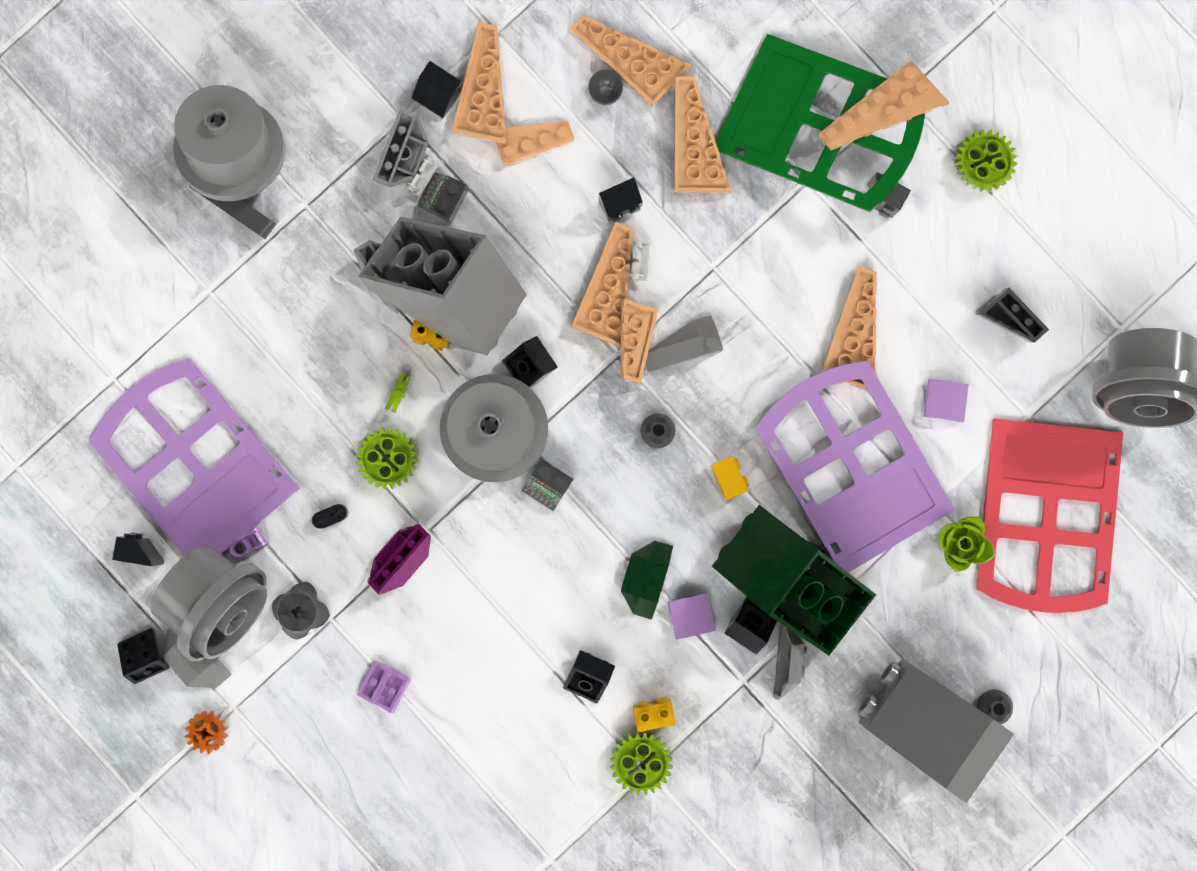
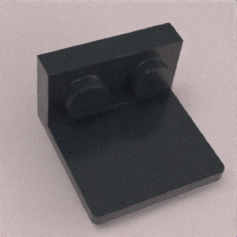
[117,628,170,684]

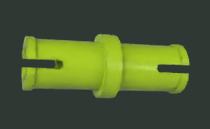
[385,373,411,413]

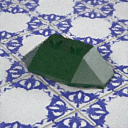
[620,541,673,620]

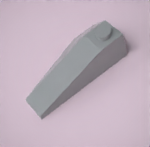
[646,315,723,372]

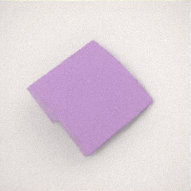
[923,379,969,422]
[667,593,716,639]
[357,660,411,713]

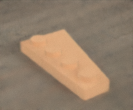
[495,121,575,166]
[621,299,658,384]

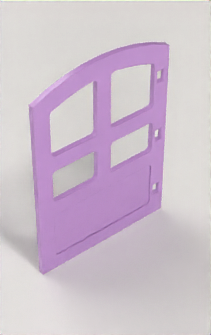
[89,358,300,556]
[755,361,955,573]

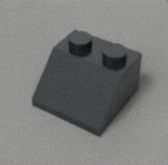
[411,61,463,119]
[599,177,643,222]
[502,336,558,387]
[112,532,164,566]
[724,597,777,655]
[563,650,615,704]

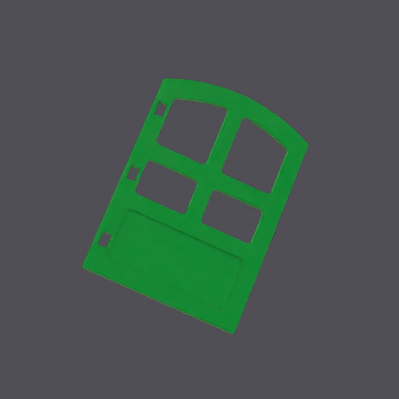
[716,34,925,212]

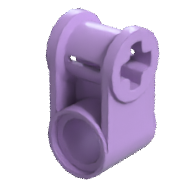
[230,526,270,557]

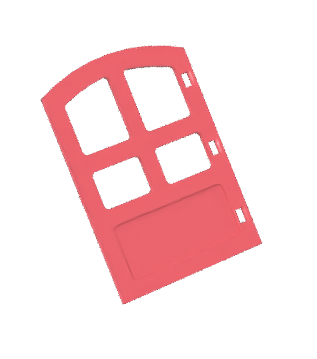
[977,418,1123,613]

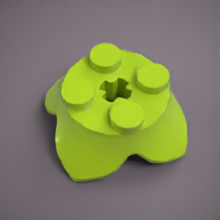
[938,516,995,572]

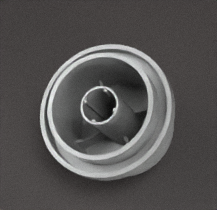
[173,85,285,201]
[1092,328,1197,428]
[440,374,548,482]
[150,546,267,662]

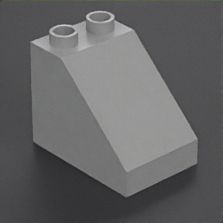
[358,217,527,356]
[858,659,1014,803]

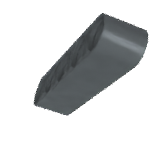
[189,186,276,240]

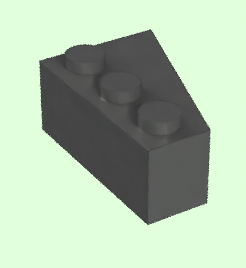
[976,287,1050,343]

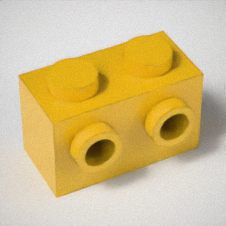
[410,320,451,351]
[710,456,749,501]
[633,697,676,732]

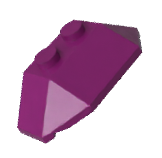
[367,524,431,595]

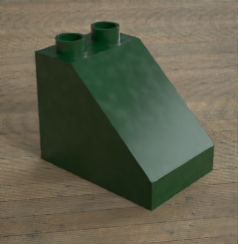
[712,505,877,656]

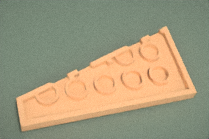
[570,15,692,108]
[452,22,507,145]
[818,60,949,150]
[674,76,732,193]
[571,221,633,348]
[821,266,877,391]

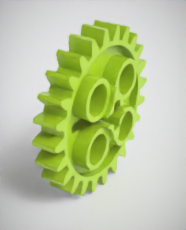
[954,129,1018,192]
[356,427,419,489]
[610,731,673,796]

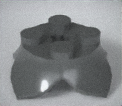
[272,581,330,640]

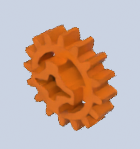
[185,710,229,754]

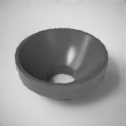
[588,70,623,105]
[641,413,675,448]
[977,689,1013,724]

